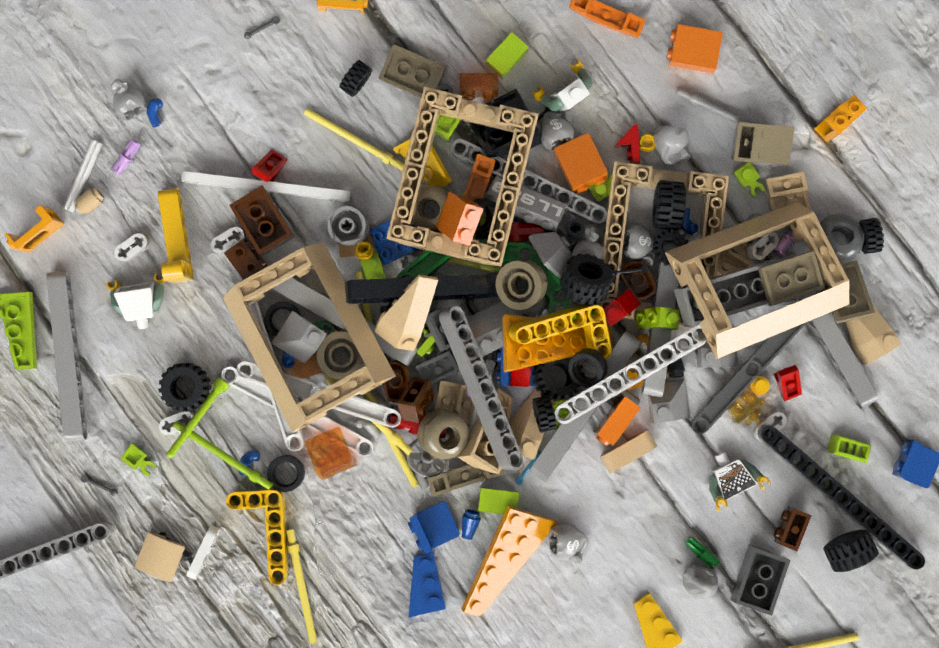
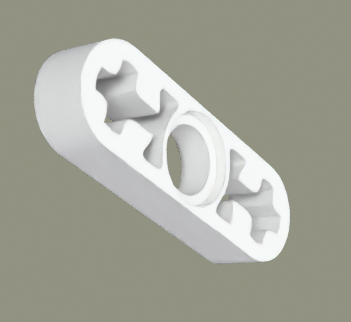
[187,525,220,580]

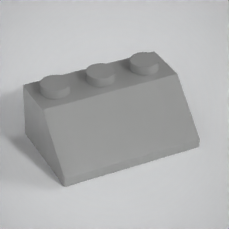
[466,301,524,357]

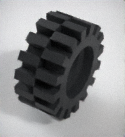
[339,60,372,97]
[859,218,884,254]
[652,229,688,266]
[532,395,557,433]

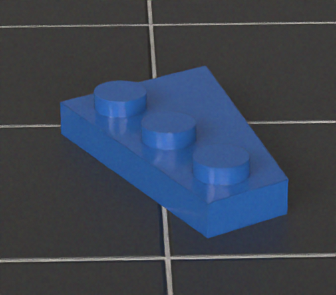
[408,552,446,618]

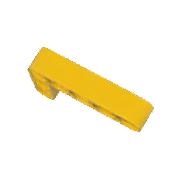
[158,188,193,283]
[509,304,612,359]
[226,488,289,585]

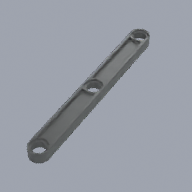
[691,322,807,434]

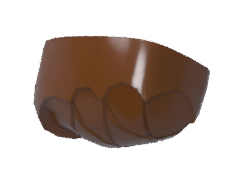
[621,260,657,301]
[382,360,410,402]

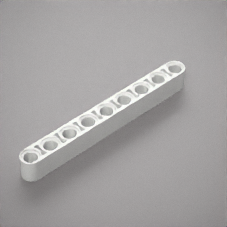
[555,325,707,424]

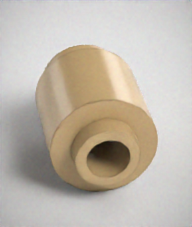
[75,187,105,214]

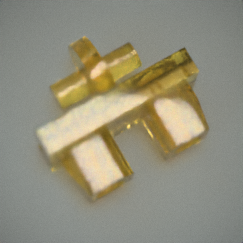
[728,391,765,425]

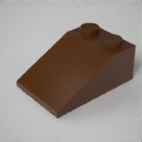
[229,185,295,257]

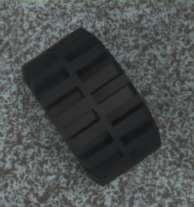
[652,180,686,230]
[560,253,614,305]
[532,356,585,401]
[158,363,211,411]
[823,529,879,572]

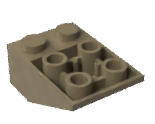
[731,121,794,165]

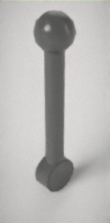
[244,16,280,39]
[81,475,118,496]

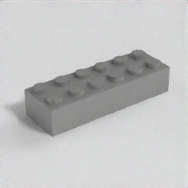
[674,256,790,327]

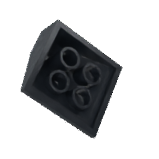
[470,89,542,158]

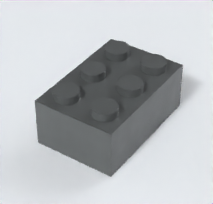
[730,545,791,616]

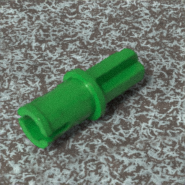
[685,537,720,569]

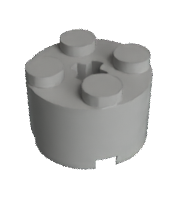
[327,206,370,247]

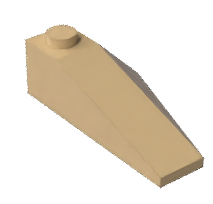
[374,275,438,351]
[846,307,902,365]
[458,388,512,474]
[509,389,555,460]

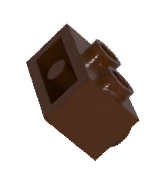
[224,240,267,280]
[397,377,435,423]
[774,506,812,551]

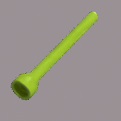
[166,377,229,458]

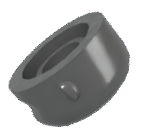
[820,214,864,264]

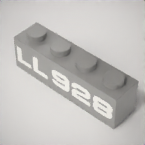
[486,176,567,232]

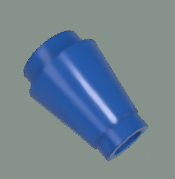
[461,509,481,540]

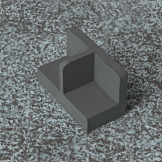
[424,308,450,352]

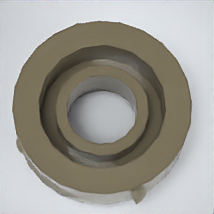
[413,185,450,233]
[496,259,548,310]
[317,330,365,380]
[417,409,469,459]

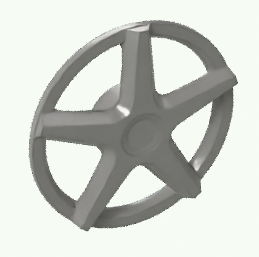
[407,438,450,477]

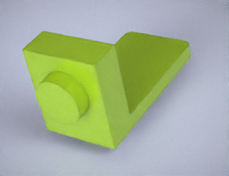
[636,307,679,330]
[416,327,435,357]

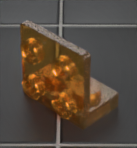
[460,73,498,100]
[305,426,357,480]

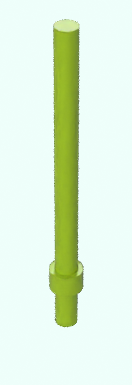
[173,421,273,490]

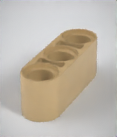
[600,429,658,474]

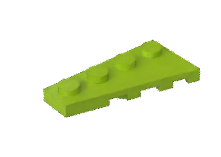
[0,292,37,370]

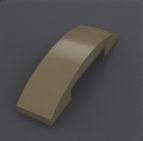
[427,464,505,497]

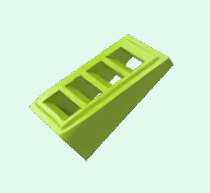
[827,434,871,463]

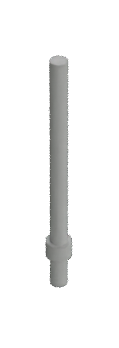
[676,88,751,123]

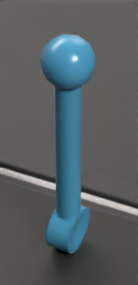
[515,451,542,485]

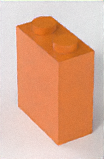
[666,24,723,74]
[554,132,608,193]
[436,191,483,246]
[594,396,641,446]

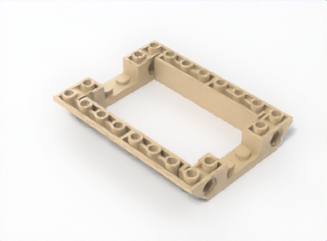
[386,87,539,267]
[596,161,729,328]
[665,202,849,359]
[223,242,396,433]

